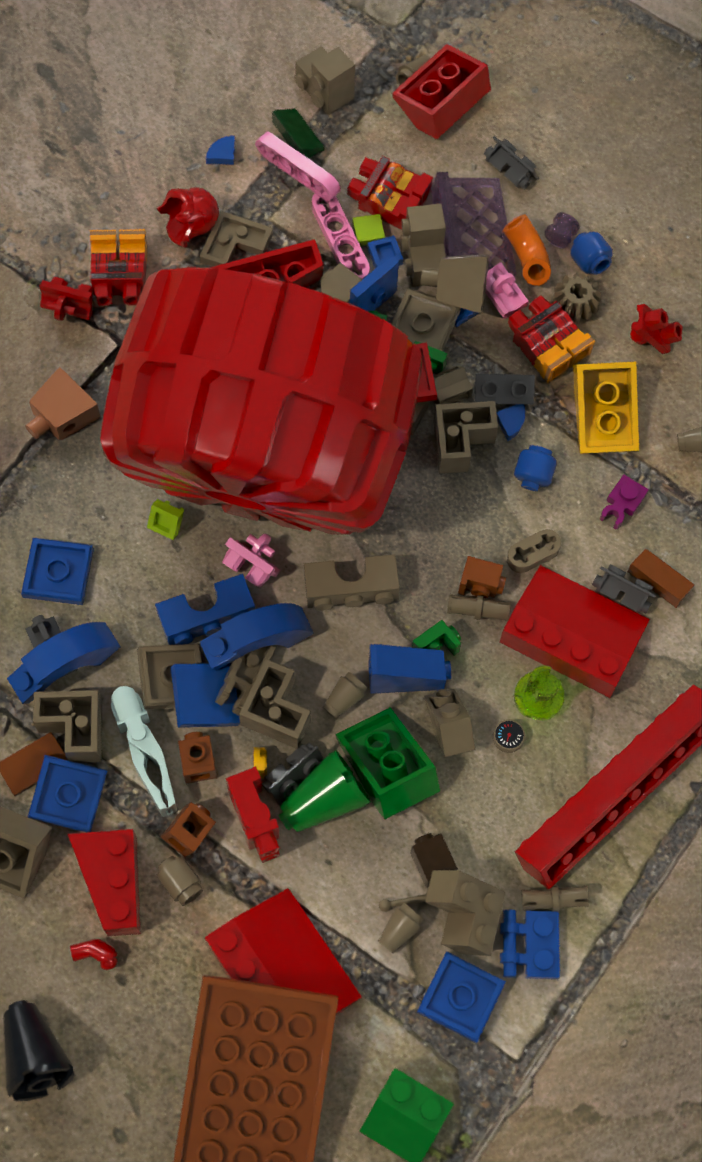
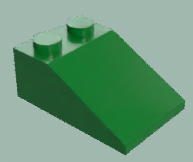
[335,707,440,820]

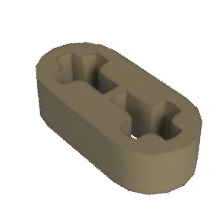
[507,529,561,573]

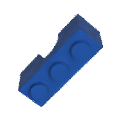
[155,574,256,645]

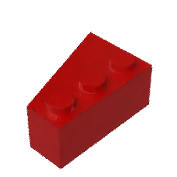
[68,829,141,937]

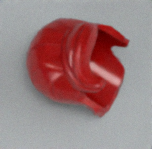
[157,187,219,248]

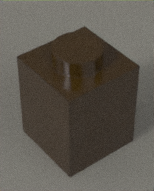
[410,833,458,888]

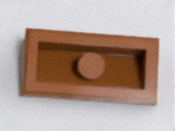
[627,549,694,608]
[0,732,69,797]

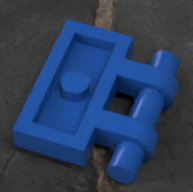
[500,910,560,980]

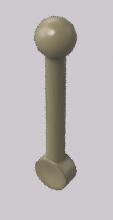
[379,894,427,912]

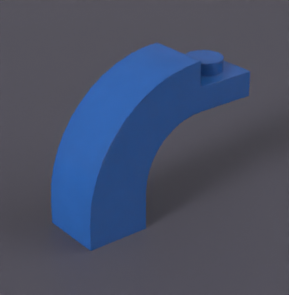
[200,603,314,671]
[7,622,121,704]

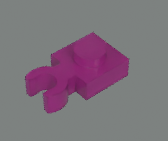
[600,474,649,529]

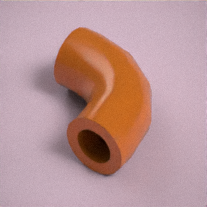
[503,214,551,286]

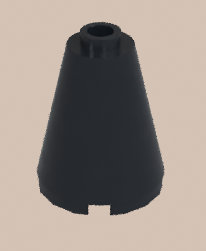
[3,1000,75,1102]

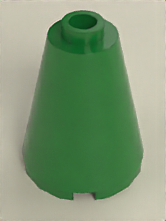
[278,750,371,832]

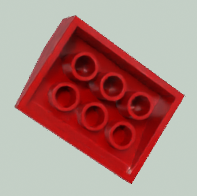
[500,565,650,698]
[204,888,362,1015]

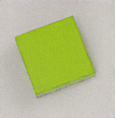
[352,214,385,246]

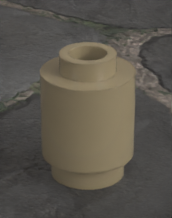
[156,856,203,906]

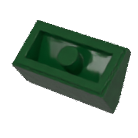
[272,108,325,158]

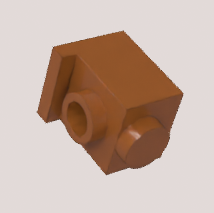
[458,556,507,598]
[178,732,217,784]
[160,802,216,857]

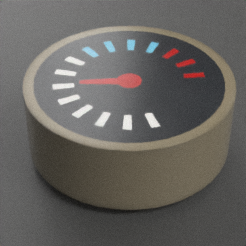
[493,720,525,753]

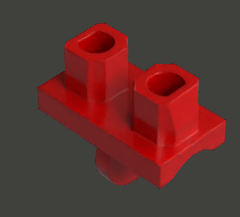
[40,277,93,321]
[630,303,683,354]

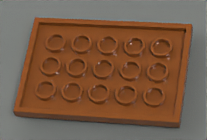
[173,975,339,1162]

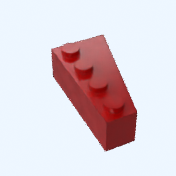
[210,239,324,288]

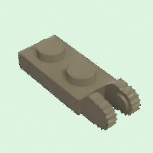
[215,645,277,715]

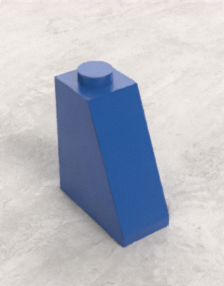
[368,644,451,694]

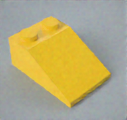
[573,362,639,454]

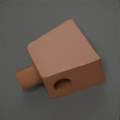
[25,367,101,440]

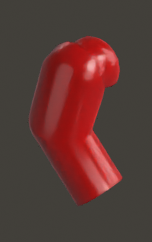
[70,939,118,970]

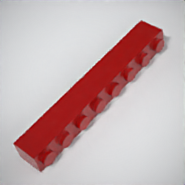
[515,684,702,890]

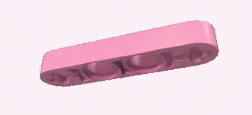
[255,132,341,201]
[312,193,370,279]

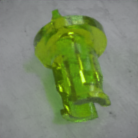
[513,665,565,721]

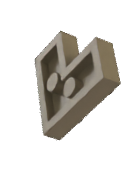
[199,211,274,267]

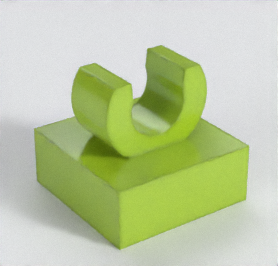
[147,499,184,540]

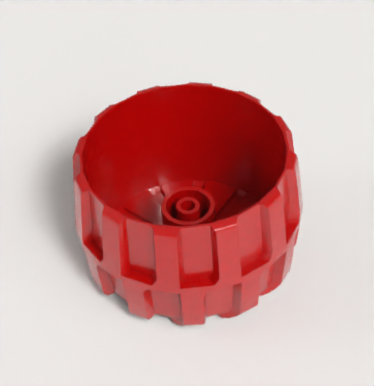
[100,267,422,535]

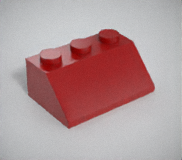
[392,44,491,140]

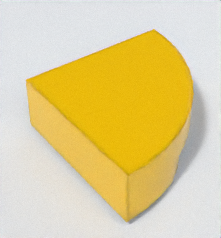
[254,747,267,779]

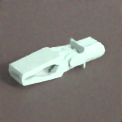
[111,686,178,817]

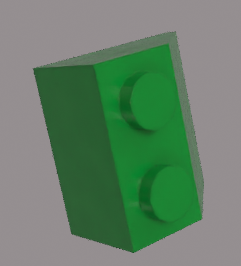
[359,1068,454,1162]

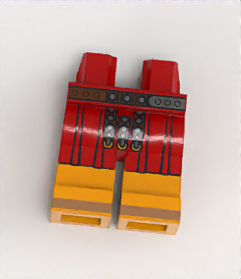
[90,229,148,306]
[508,295,595,384]

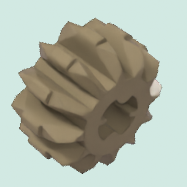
[552,273,602,324]

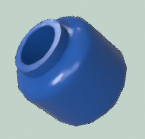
[570,232,613,274]
[514,445,557,491]

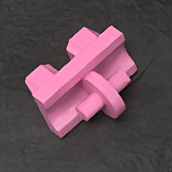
[485,262,529,319]
[222,533,281,588]

